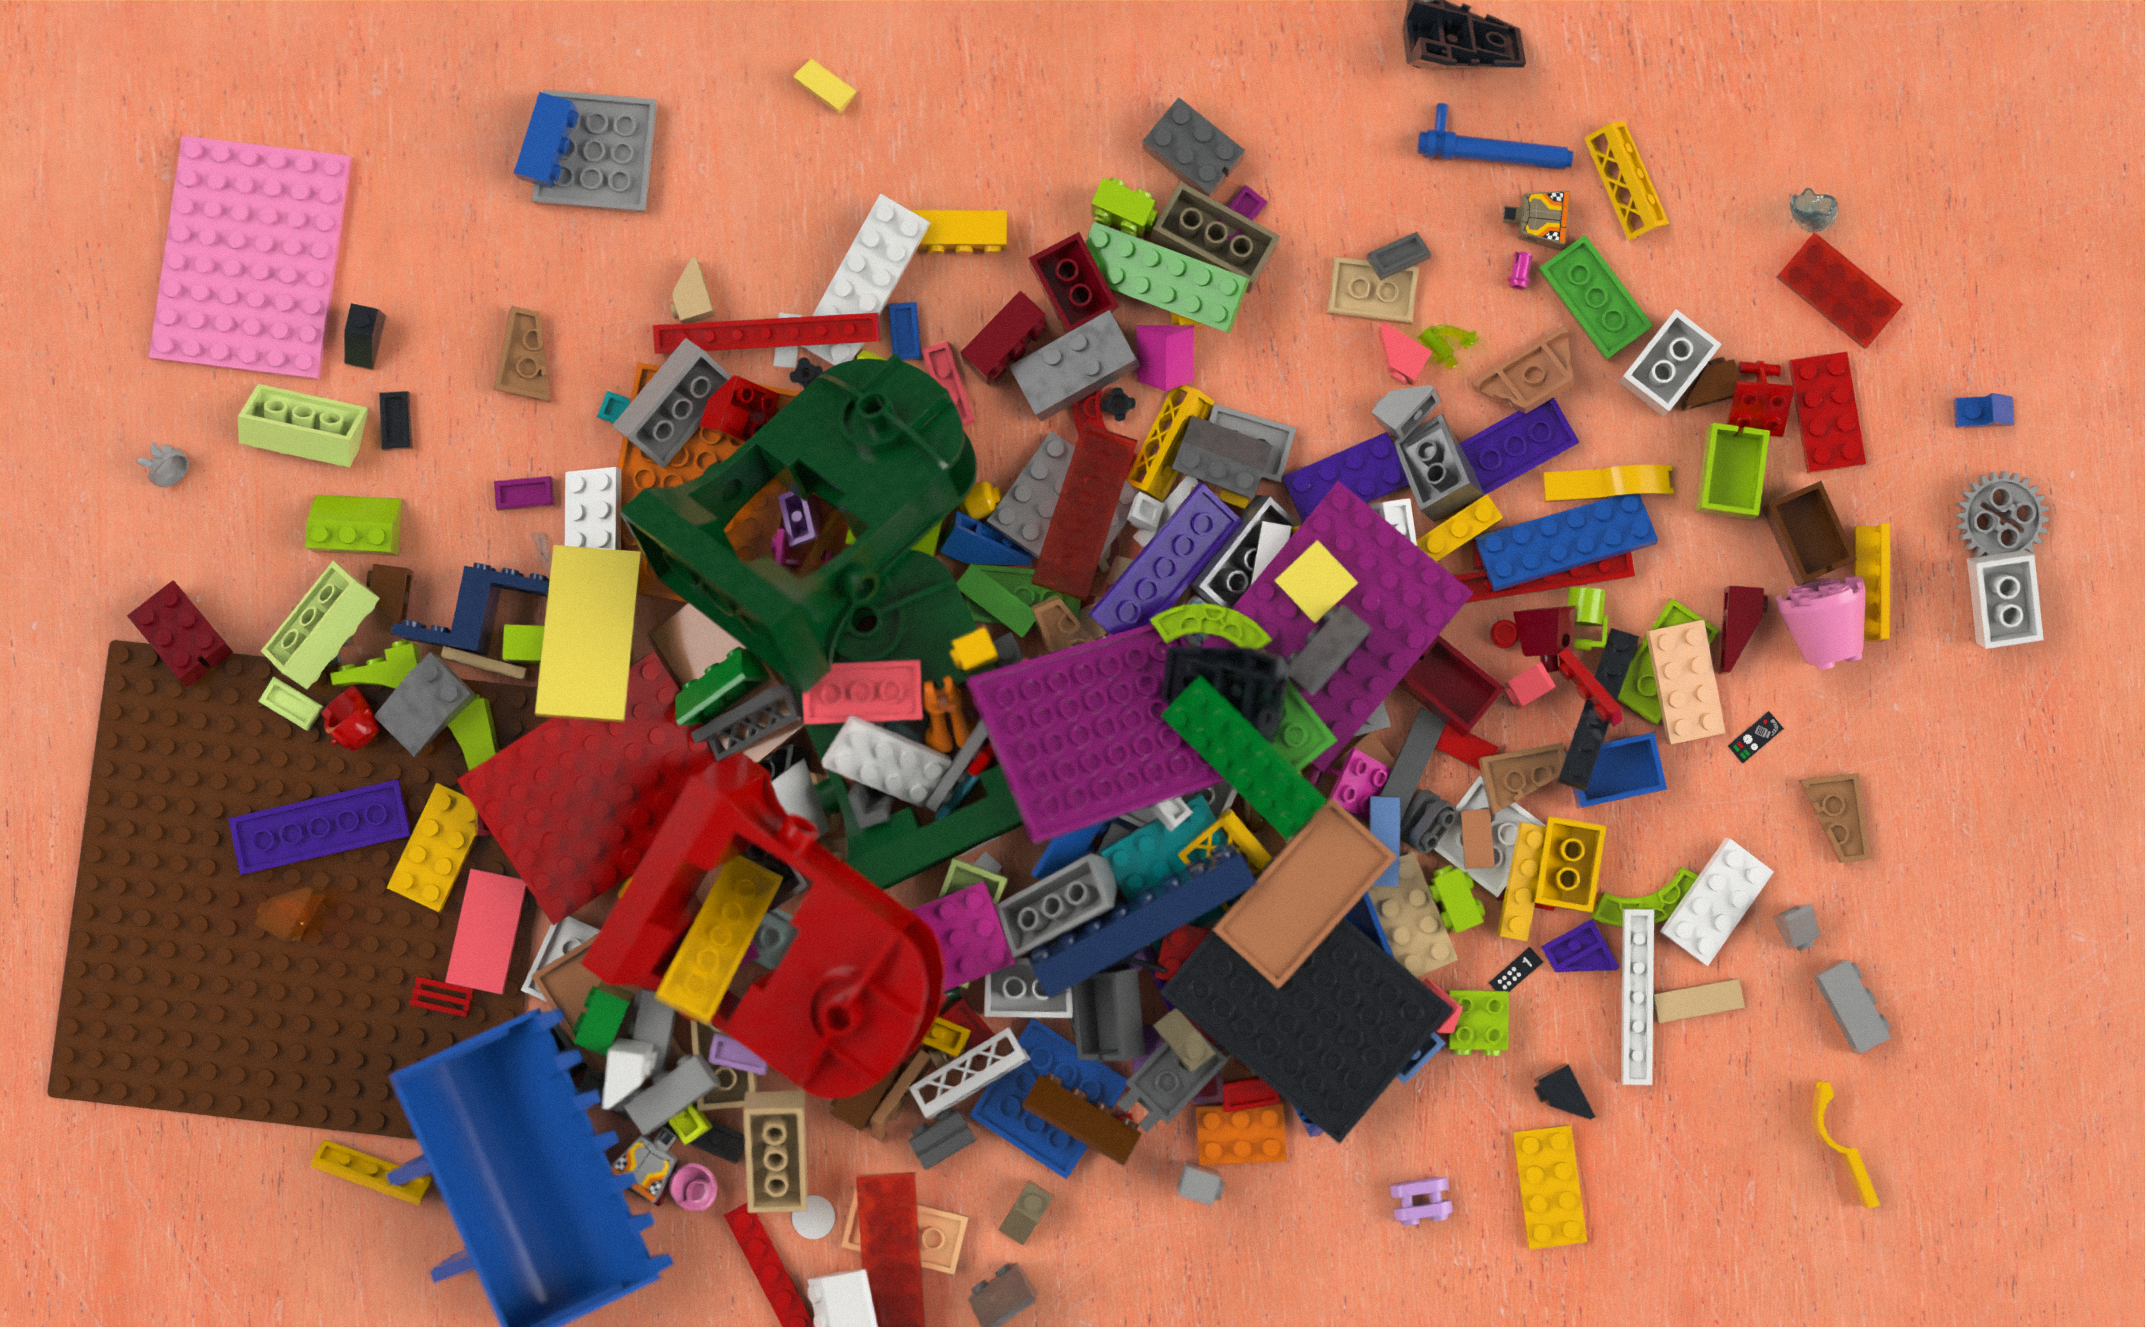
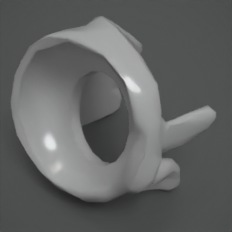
[137,443,189,487]

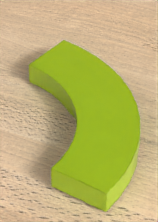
[1150,603,1272,649]
[1590,867,1699,927]

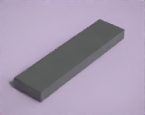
[1379,707,1446,822]

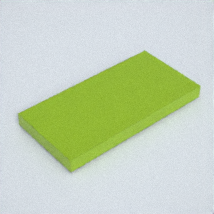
[1618,598,1720,726]

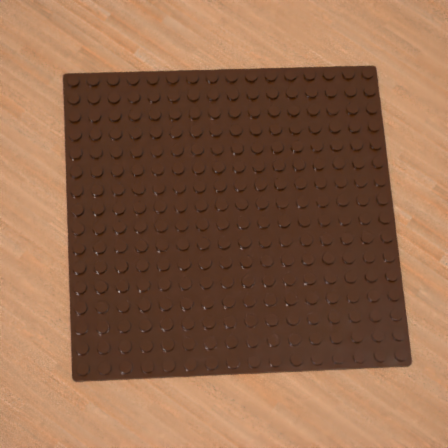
[48,640,549,1140]

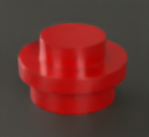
[1490,620,1519,649]

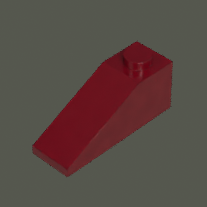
[1719,586,1768,675]

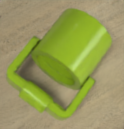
[1567,587,1609,650]

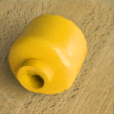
[959,480,1003,521]

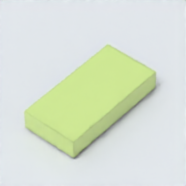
[259,677,324,731]

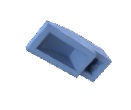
[1369,796,1400,887]

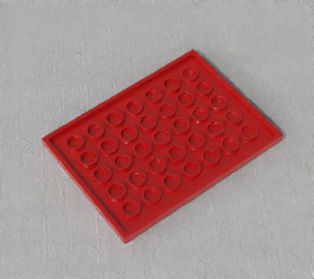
[456,651,724,926]

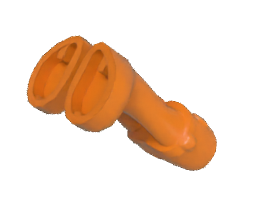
[922,676,978,753]

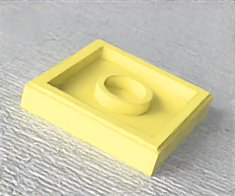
[1274,540,1358,623]

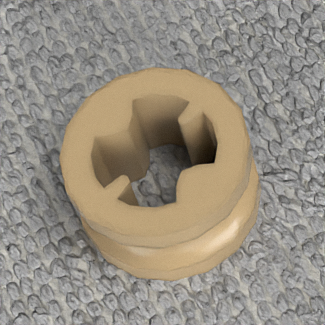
[928,1049,951,1070]

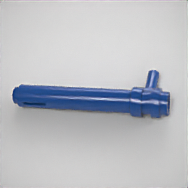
[1417,103,1573,170]

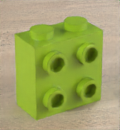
[1091,177,1158,238]
[1428,865,1485,933]
[1447,990,1509,1056]

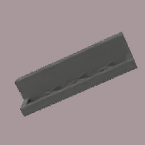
[691,683,803,761]
[848,780,895,829]

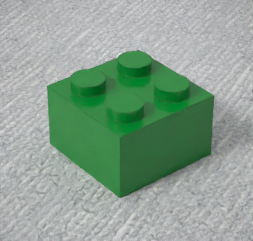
[572,980,634,1056]

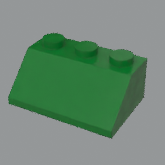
[675,647,771,726]

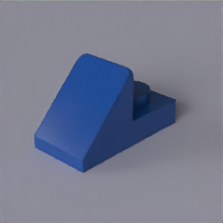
[1954,393,2014,428]

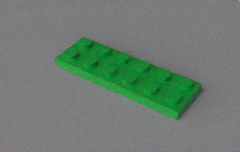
[1161,675,1327,840]

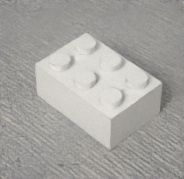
[1618,309,1722,417]
[1967,550,2044,649]
[985,958,1073,1018]

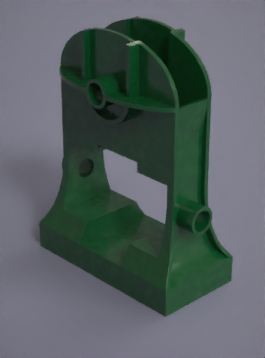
[619,354,977,694]
[782,549,1025,891]

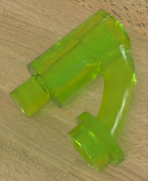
[1417,324,1479,370]

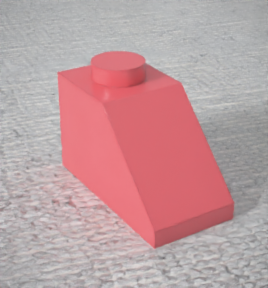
[1378,322,1433,385]
[1504,662,1556,708]

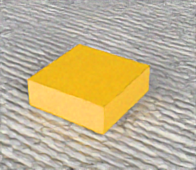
[1219,489,1249,509]

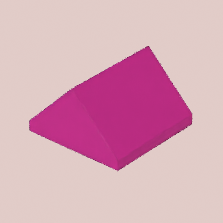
[1137,325,1194,391]

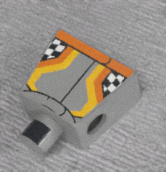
[611,1127,678,1203]

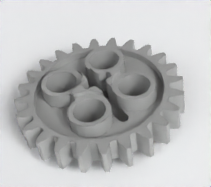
[1953,471,2050,557]

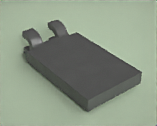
[1117,1025,1229,1133]

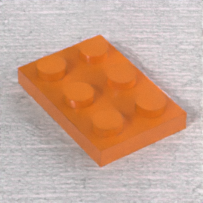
[1196,1102,1286,1166]

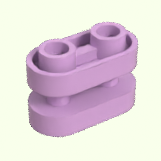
[1390,1176,1453,1226]

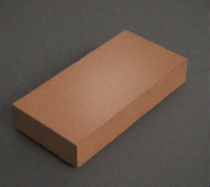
[1460,809,1495,869]

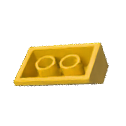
[1534,816,1607,913]

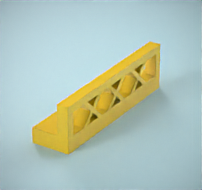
[1584,121,1669,241]
[1126,385,1215,502]
[1853,523,1890,642]

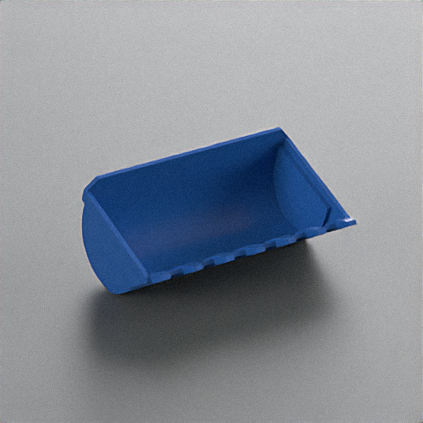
[385,1007,674,1327]

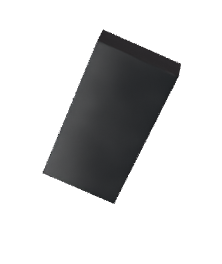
[379,391,412,451]

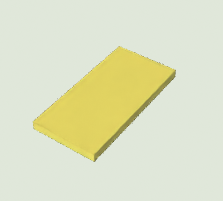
[535,545,641,723]

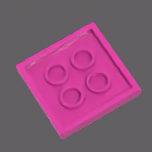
[911,881,1017,991]

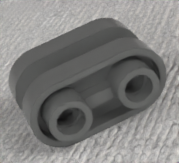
[1400,790,1456,854]

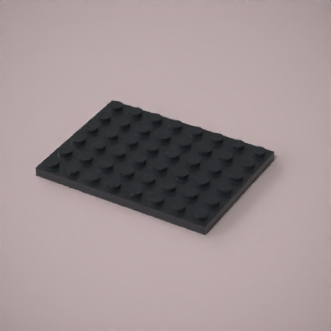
[1159,857,1453,1144]

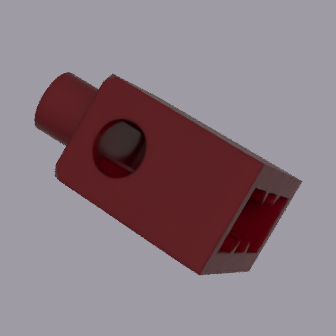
[1513,606,1575,672]

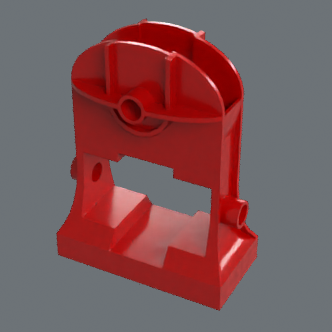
[581,751,947,1099]

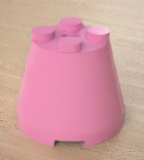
[1776,576,1866,669]

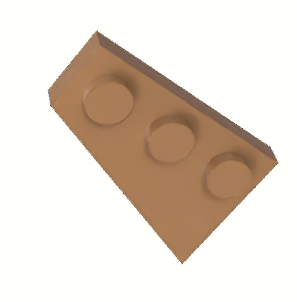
[493,306,550,402]
[1031,595,1095,654]
[1478,743,1566,816]
[1799,773,1871,863]
[870,1050,931,1143]

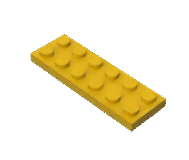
[654,855,784,1025]

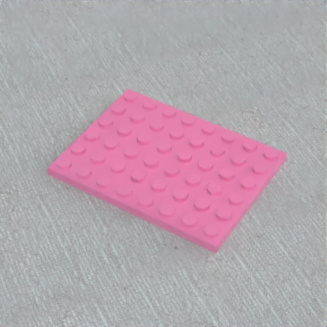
[149,136,352,380]

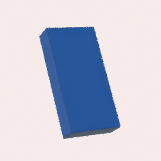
[888,302,922,361]

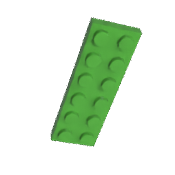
[1086,221,1250,334]

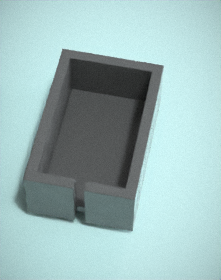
[1142,97,1245,198]
[1071,967,1146,1061]

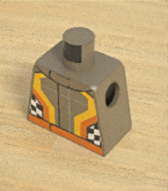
[1502,191,1571,250]

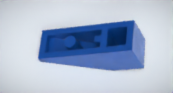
[940,511,1033,566]

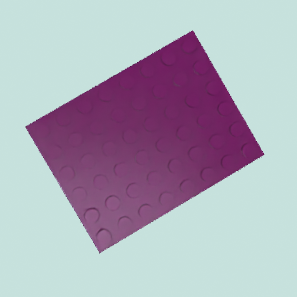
[1200,481,1473,772]
[967,624,1227,845]

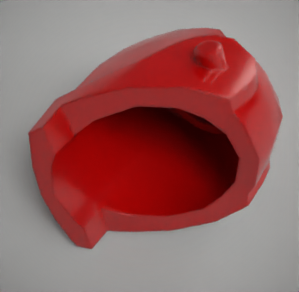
[321,685,381,752]

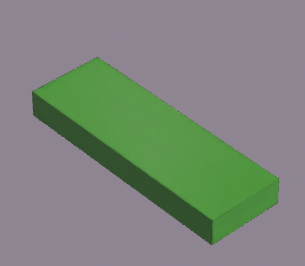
[956,563,1036,639]

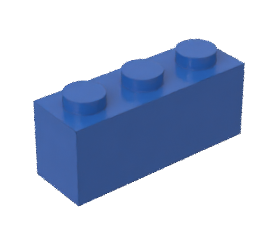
[514,92,578,189]

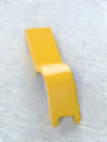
[1542,465,1674,502]
[1811,1080,1880,1209]

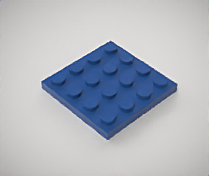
[969,1017,1128,1180]

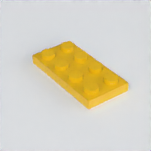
[387,783,477,912]
[1512,1125,1587,1250]

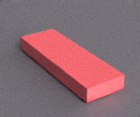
[921,341,975,426]

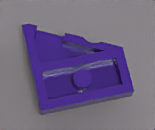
[1540,919,1619,972]

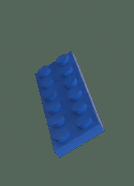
[1474,494,1658,592]

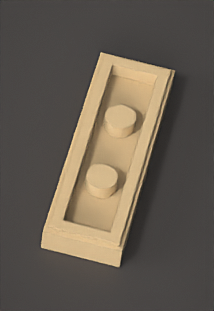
[441,646,531,681]
[1653,979,1745,1023]

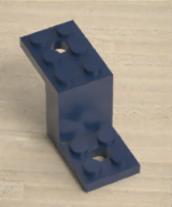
[391,562,550,655]

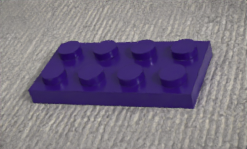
[1459,397,1579,499]
[1282,432,1410,523]

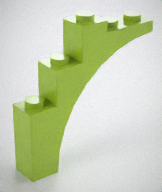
[330,640,500,771]

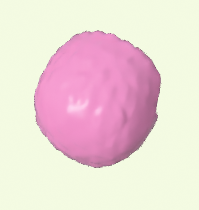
[669,1163,718,1211]

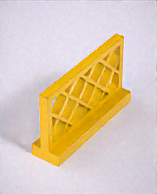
[1178,807,1271,912]

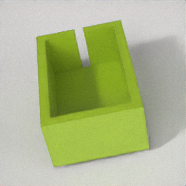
[1695,423,1770,520]

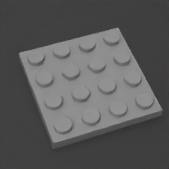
[532,90,658,213]
[986,431,1146,587]

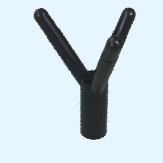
[1106,942,1167,973]

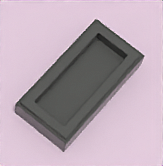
[1367,232,1431,280]

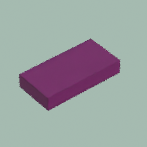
[1216,185,1268,242]
[494,476,555,511]

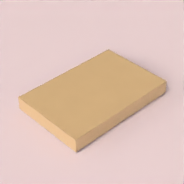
[1327,256,1419,325]

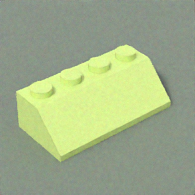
[238,384,368,468]
[261,561,380,689]

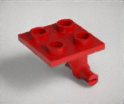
[1727,360,1795,437]

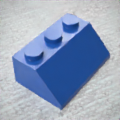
[1031,820,1110,880]

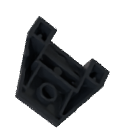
[1402,0,1526,70]
[1161,647,1289,745]

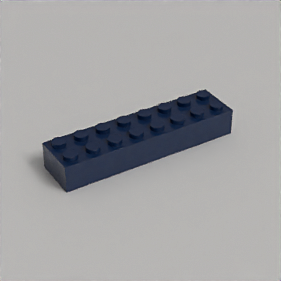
[1028,843,1257,999]

